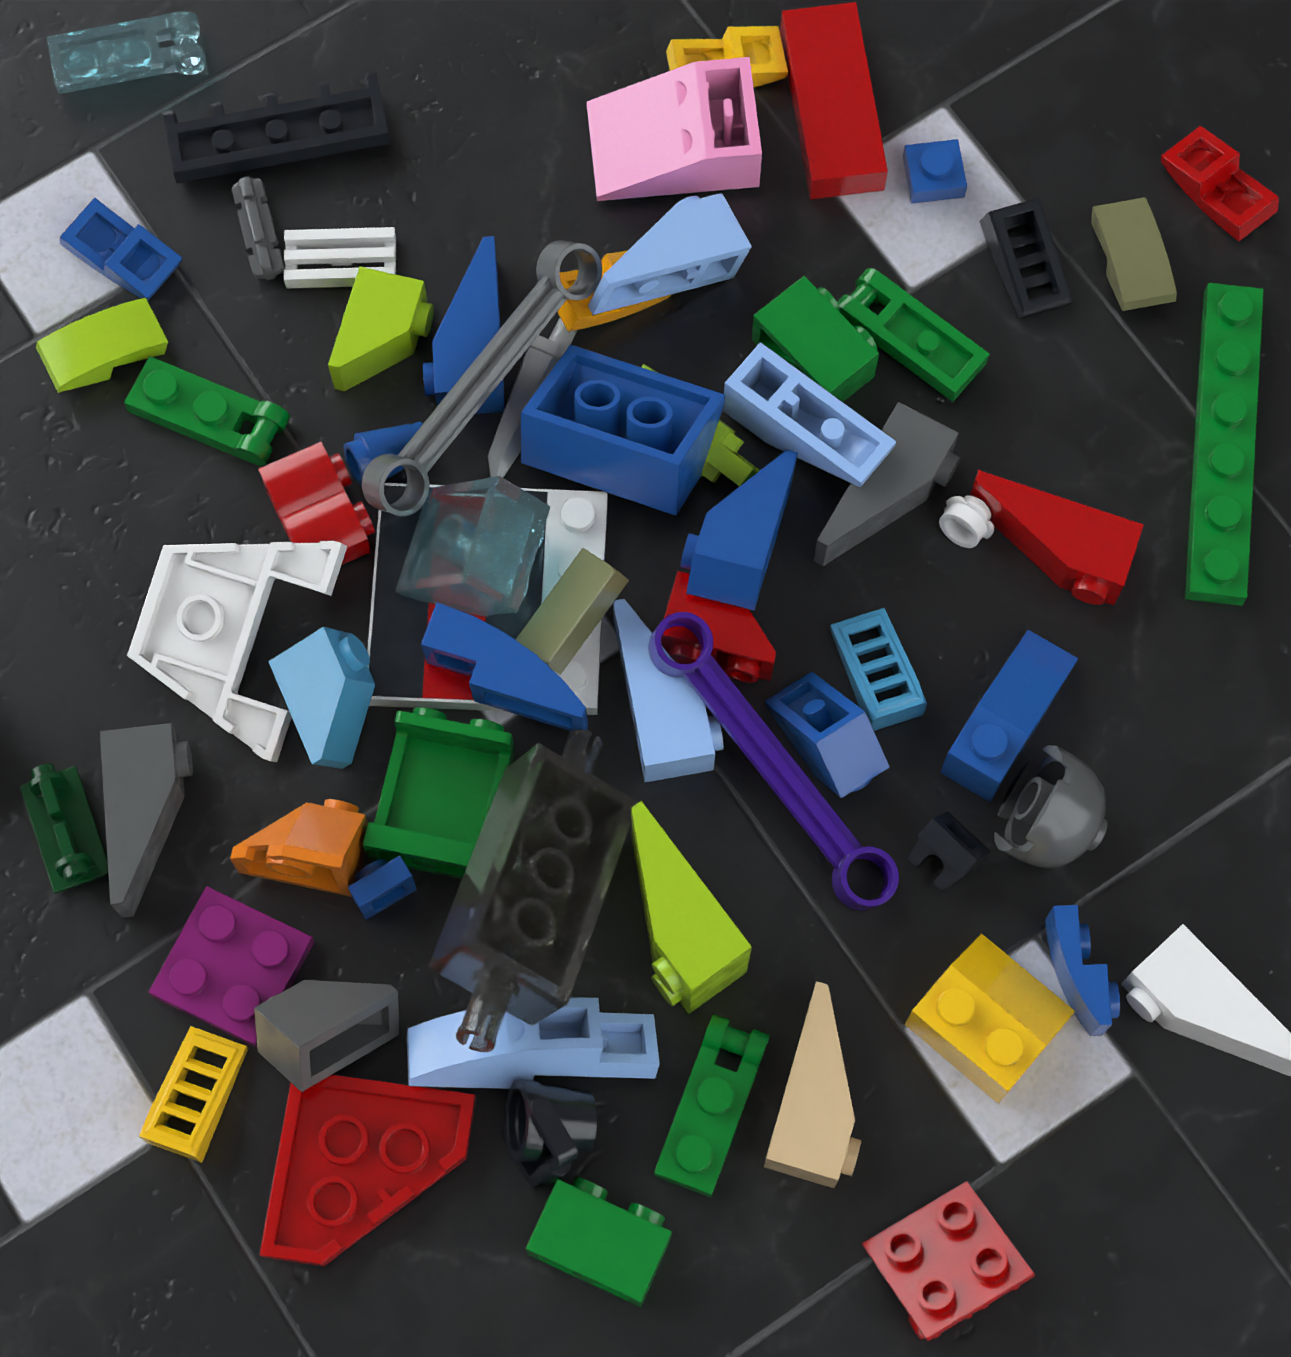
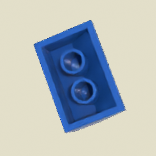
[521,344,725,516]

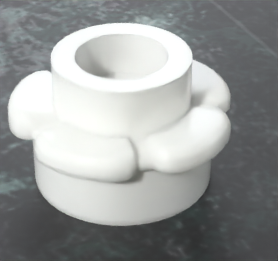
[939,496,994,548]

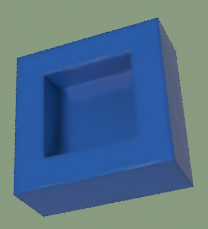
[903,139,967,204]
[348,856,417,920]

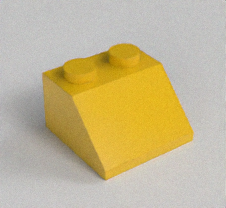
[905,934,1075,1104]

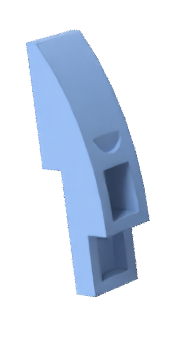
[407,998,660,1089]

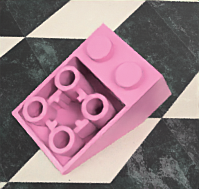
[587,57,762,201]

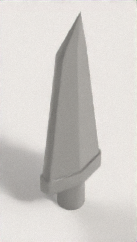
[488,318,578,487]

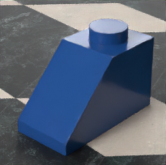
[764,671,890,798]

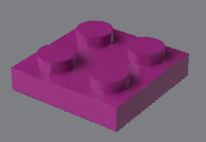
[148,886,315,1048]

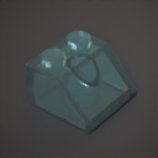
[395,476,551,616]

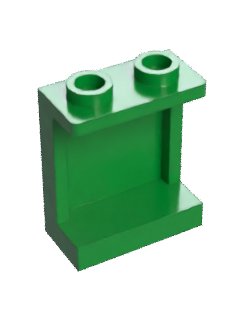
[363,707,515,883]

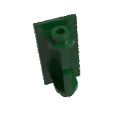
[19,764,109,894]

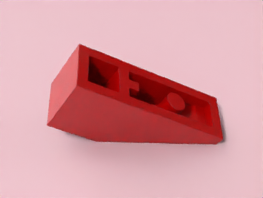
[970,470,1144,605]

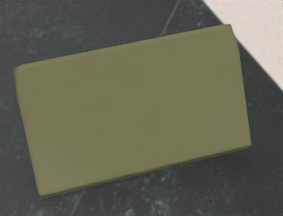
[516,548,629,675]

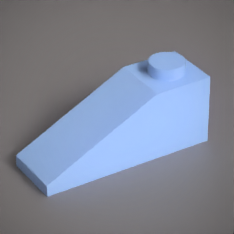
[588,193,752,315]
[723,342,896,487]
[613,599,724,782]

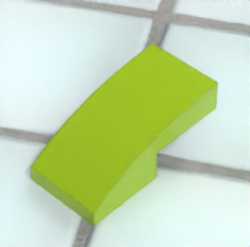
[36,297,168,393]

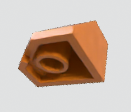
[230,799,368,897]

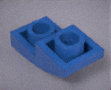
[1045,905,1120,1036]

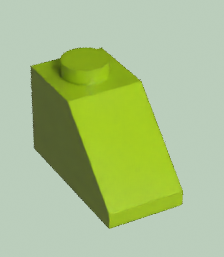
[328,266,434,391]

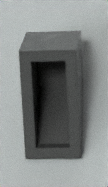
[254,980,399,1092]

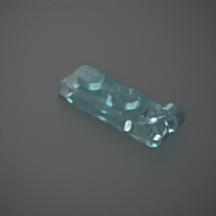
[47,11,207,94]

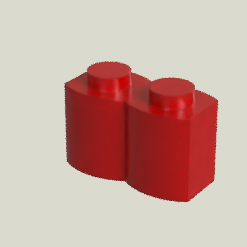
[258,442,375,565]

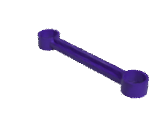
[648,612,899,910]

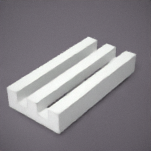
[284,227,396,289]

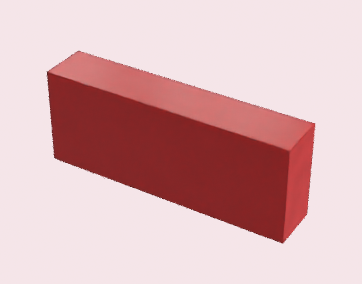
[780,2,888,200]

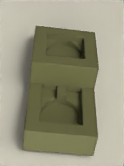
[1091,197,1177,311]

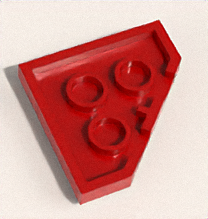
[260,1075,476,1266]

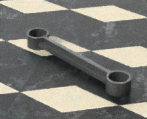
[362,240,602,516]

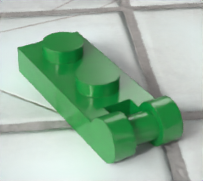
[837,268,990,402]
[124,356,291,466]
[654,1014,770,1198]

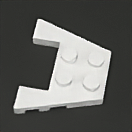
[127,541,347,762]

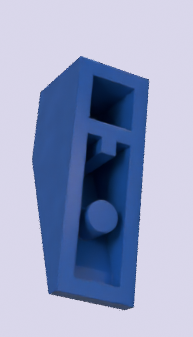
[423,236,505,414]
[681,450,798,611]
[940,630,1078,803]

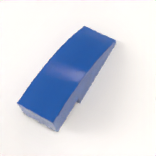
[421,602,588,735]

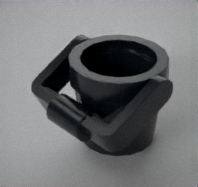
[501,1080,597,1187]

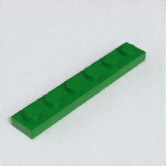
[1185,283,1264,606]

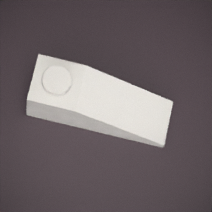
[1121,924,1291,1076]

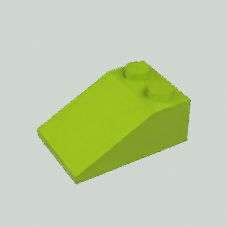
[631,801,752,1014]

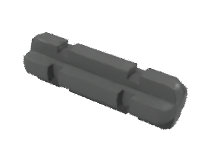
[232,176,284,281]

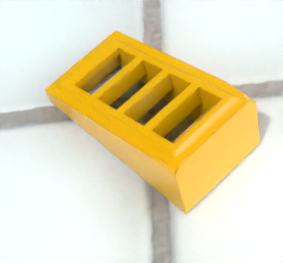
[138,1026,248,1163]

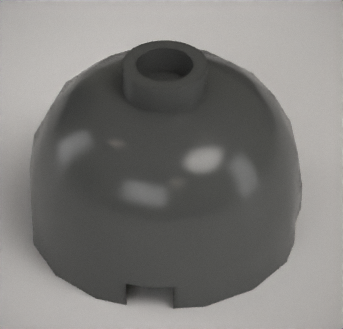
[994,745,1107,868]

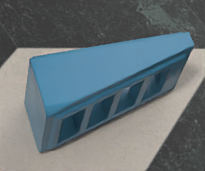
[830,608,927,731]

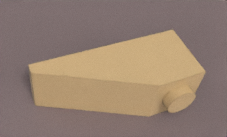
[763,981,862,1188]

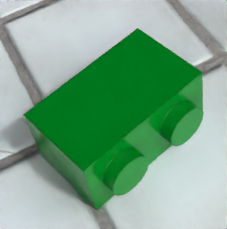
[751,276,879,402]
[526,1176,672,1308]

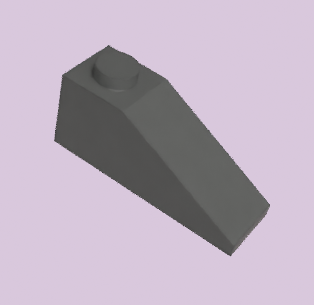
[813,402,961,566]
[100,723,193,918]

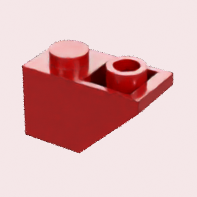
[661,571,776,683]

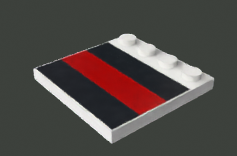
[367,483,608,715]

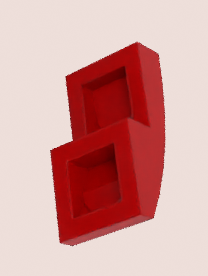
[1161,125,1279,242]

